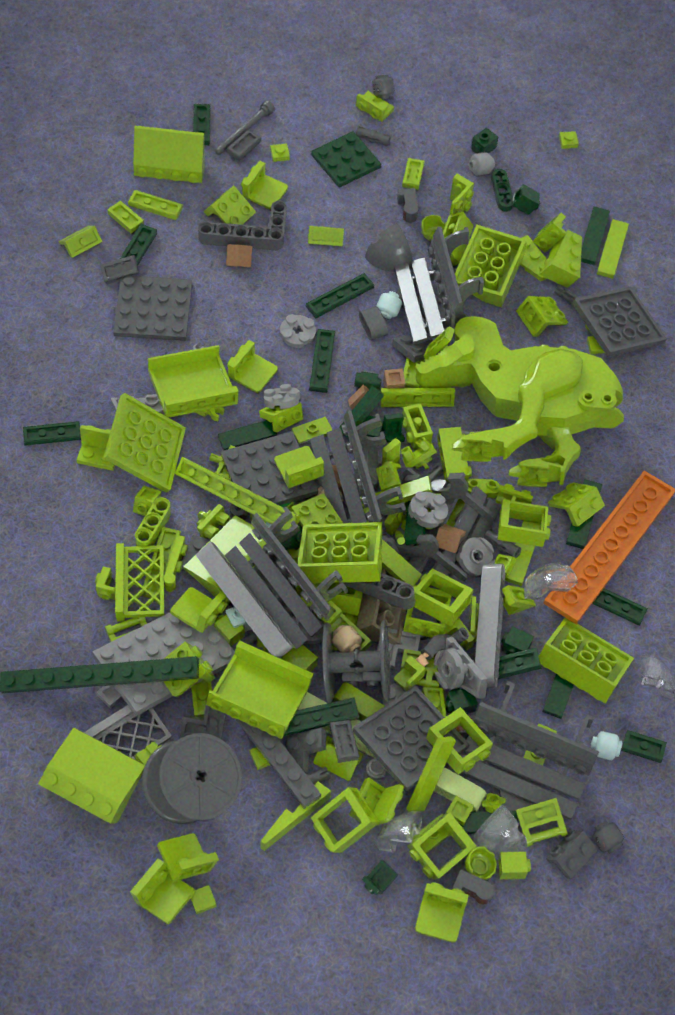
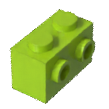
[402,403,433,450]

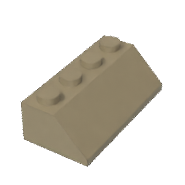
[356,567,408,645]

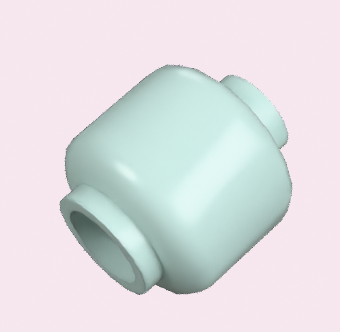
[376,291,402,319]
[590,731,622,760]

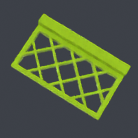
[115,543,164,622]

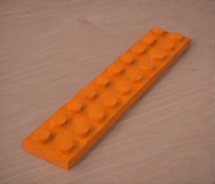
[543,470,675,625]

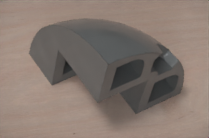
[365,223,413,272]

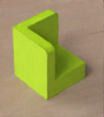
[394,655,426,692]

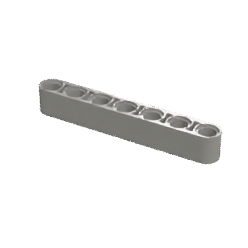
[196,541,294,658]
[475,564,505,688]

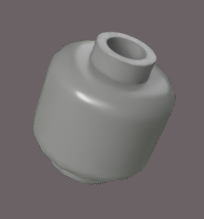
[468,153,495,176]

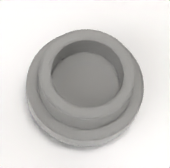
[366,759,387,779]

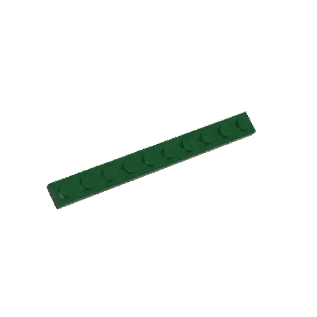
[0,656,199,693]

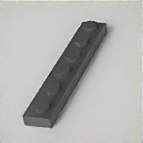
[236,719,321,809]

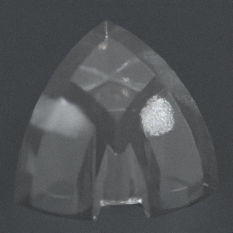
[524,562,578,600]
[639,653,675,699]
[471,804,528,859]
[374,811,423,852]

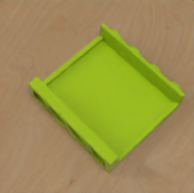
[148,345,238,418]
[206,641,314,739]

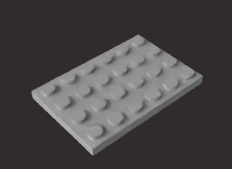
[92,613,235,716]

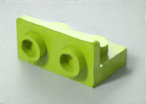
[356,91,394,122]
[533,212,566,252]
[259,402,303,432]

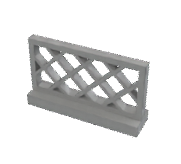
[84,705,172,760]

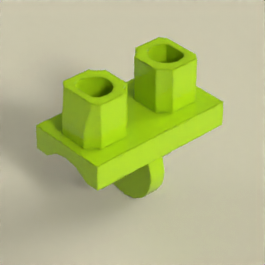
[401,437,437,470]
[495,483,533,505]
[197,504,231,539]

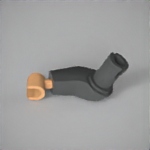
[416,628,469,667]

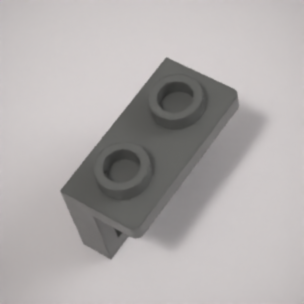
[546,830,598,879]

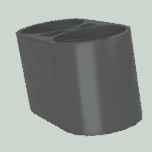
[359,306,388,340]

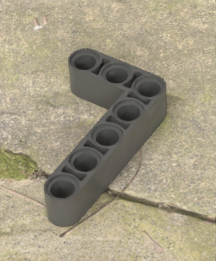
[198,201,287,250]
[343,573,416,609]

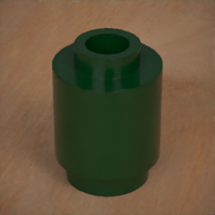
[354,371,382,389]

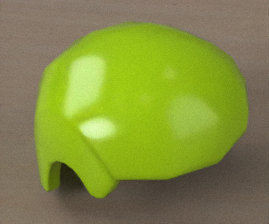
[421,215,446,241]
[464,846,497,880]

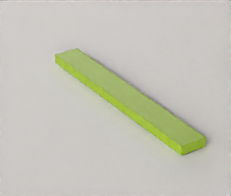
[175,457,301,531]

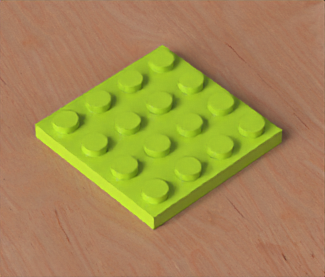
[103,393,186,493]

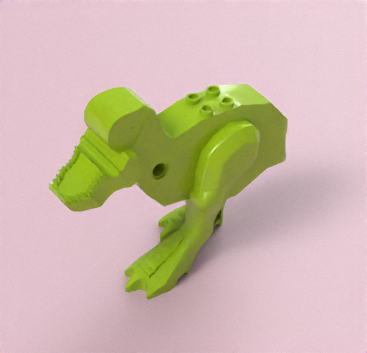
[416,316,624,487]

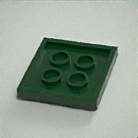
[311,131,381,188]

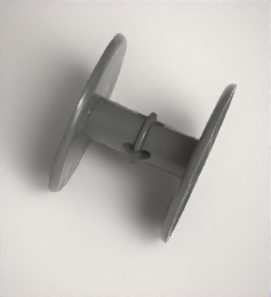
[323,620,391,703]
[142,733,242,824]

